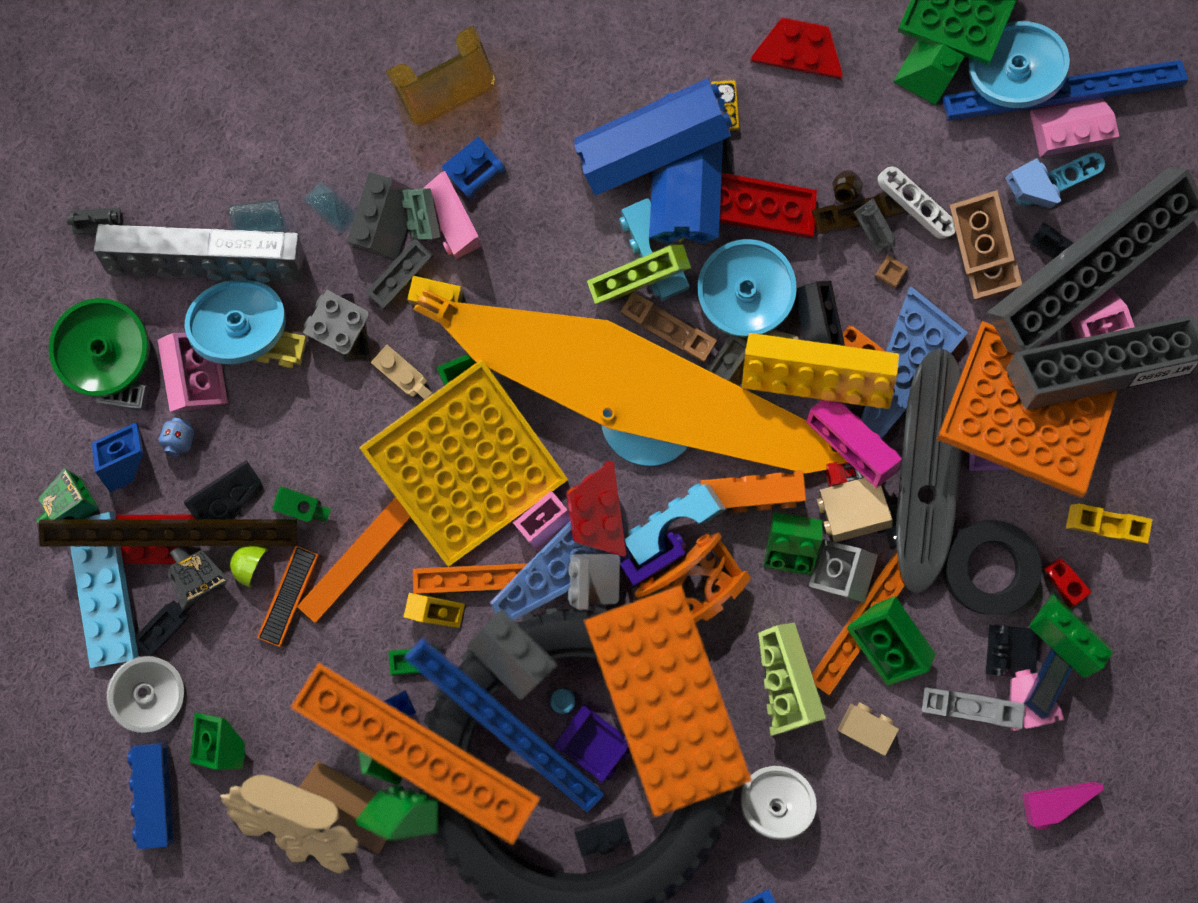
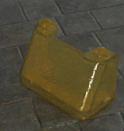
[385,25,496,126]

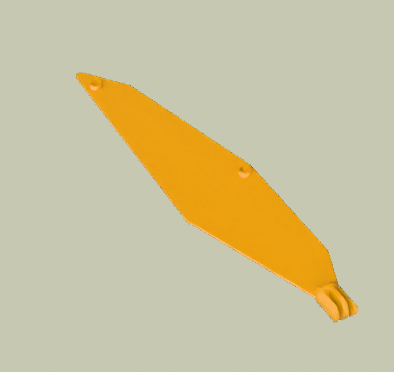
[413,288,848,474]

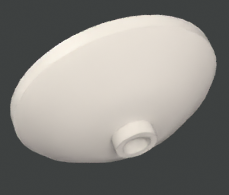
[107,656,184,733]
[741,766,816,840]

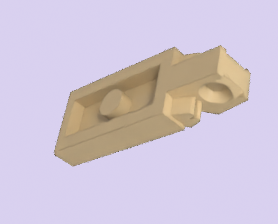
[371,344,433,399]

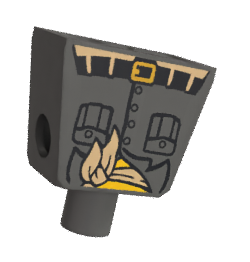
[168,546,228,610]

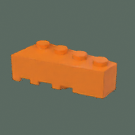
[699,470,806,514]

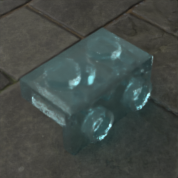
[228,199,284,232]

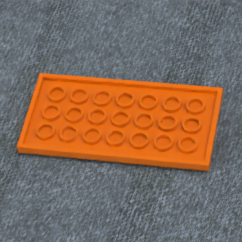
[584,585,752,817]

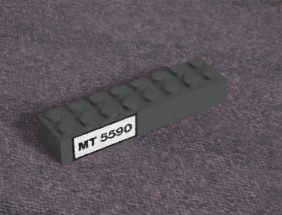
[94,224,305,284]
[1006,315,1198,410]

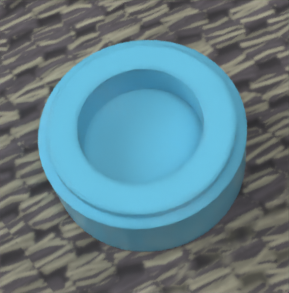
[550,688,575,714]

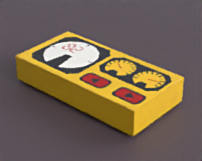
[711,80,739,130]

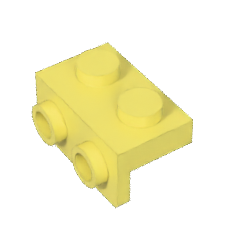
[254,332,307,368]

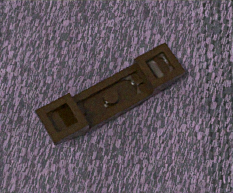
[812,188,907,234]

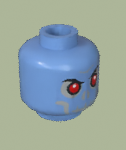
[159,418,195,456]

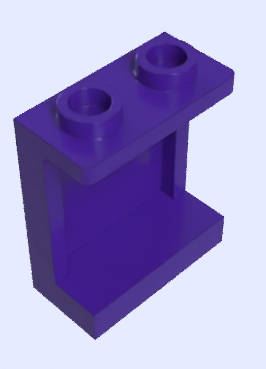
[620,532,686,585]
[553,704,631,783]

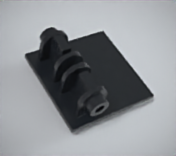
[985,624,1038,677]

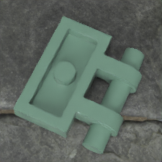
[402,188,440,239]

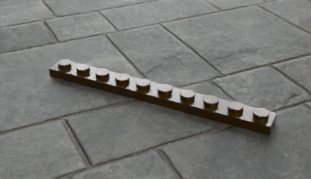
[38,519,297,547]

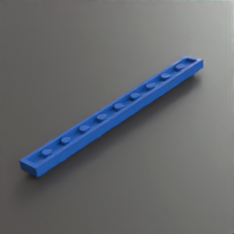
[943,60,1188,121]
[405,638,604,813]

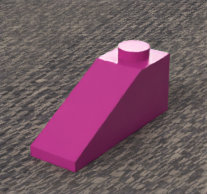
[1022,782,1104,830]

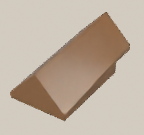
[950,190,1023,300]
[299,760,388,854]

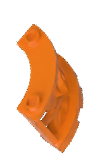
[635,532,751,623]

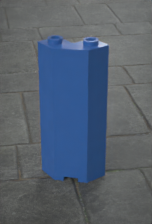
[574,78,733,196]
[649,93,725,244]

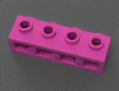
[806,400,902,488]

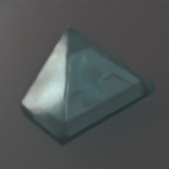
[304,181,356,231]

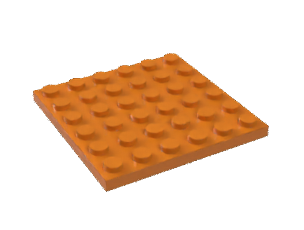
[937,321,1118,498]

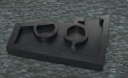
[183,460,261,519]

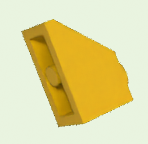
[404,593,465,628]

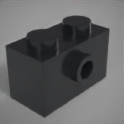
[574,813,630,857]

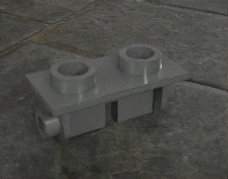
[854,199,896,253]
[67,207,121,235]

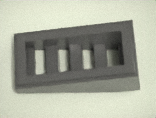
[96,383,151,411]

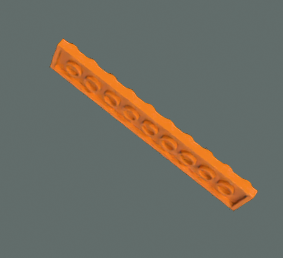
[290,663,540,844]

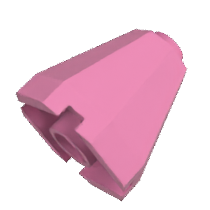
[1009,669,1064,731]

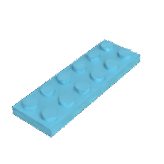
[70,512,139,668]

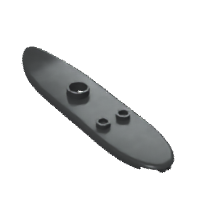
[896,349,962,593]

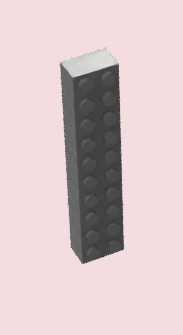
[987,167,1198,354]

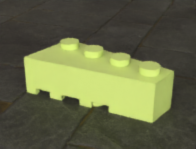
[758,622,826,736]

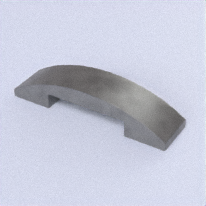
[922,687,1026,729]

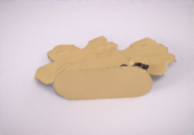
[221,775,358,874]

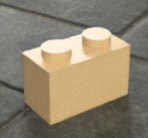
[837,702,899,756]

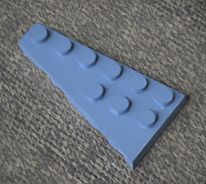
[860,286,968,439]
[490,521,633,620]

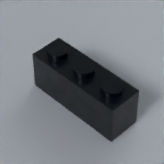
[795,281,845,346]

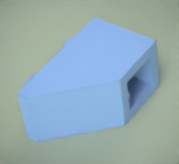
[1005,158,1061,208]

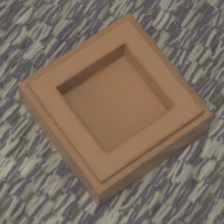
[874,255,909,289]

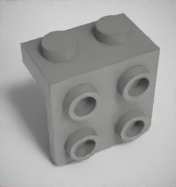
[303,290,369,355]
[568,554,620,610]

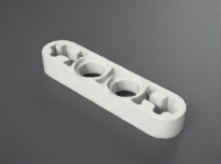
[878,166,956,239]

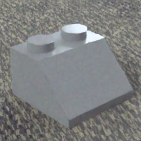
[808,539,878,603]

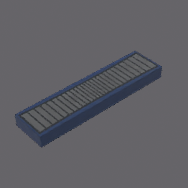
[1023,648,1072,720]

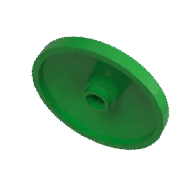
[48,298,150,397]

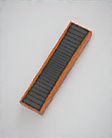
[257,546,320,647]

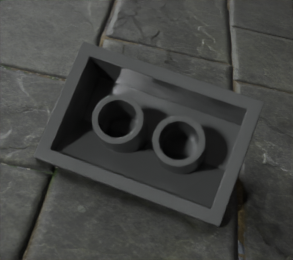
[347,172,413,260]
[466,609,557,700]

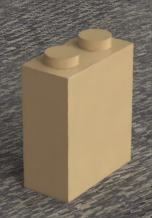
[817,478,892,543]

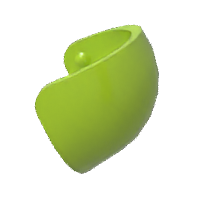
[230,546,269,588]

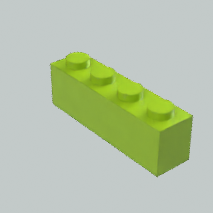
[587,245,691,304]

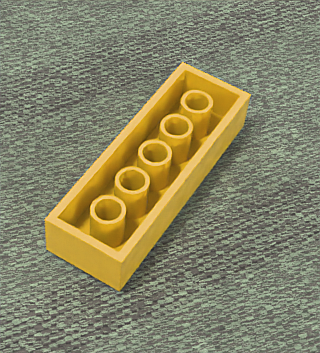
[742,333,899,409]

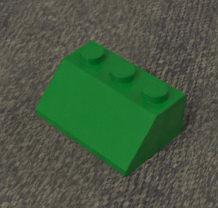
[1029,593,1113,678]
[847,596,936,686]
[356,785,437,840]

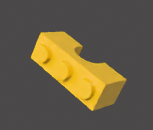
[1066,503,1153,544]

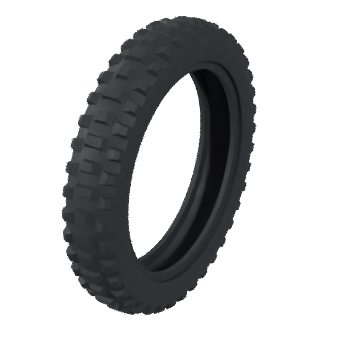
[419,606,735,903]

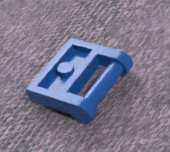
[441,136,507,200]

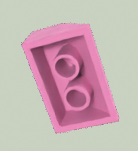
[1030,98,1120,157]
[424,171,482,259]
[158,333,228,412]

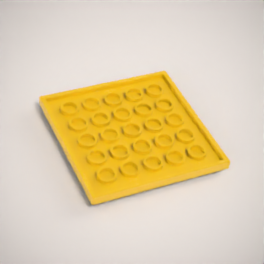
[359,359,568,567]

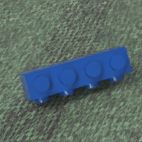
[128,742,174,849]

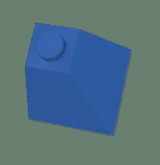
[91,422,143,492]

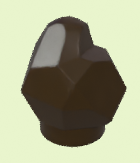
[832,170,863,204]

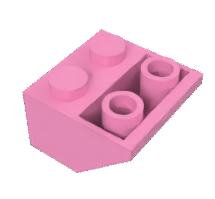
[1070,288,1135,339]
[513,491,570,553]

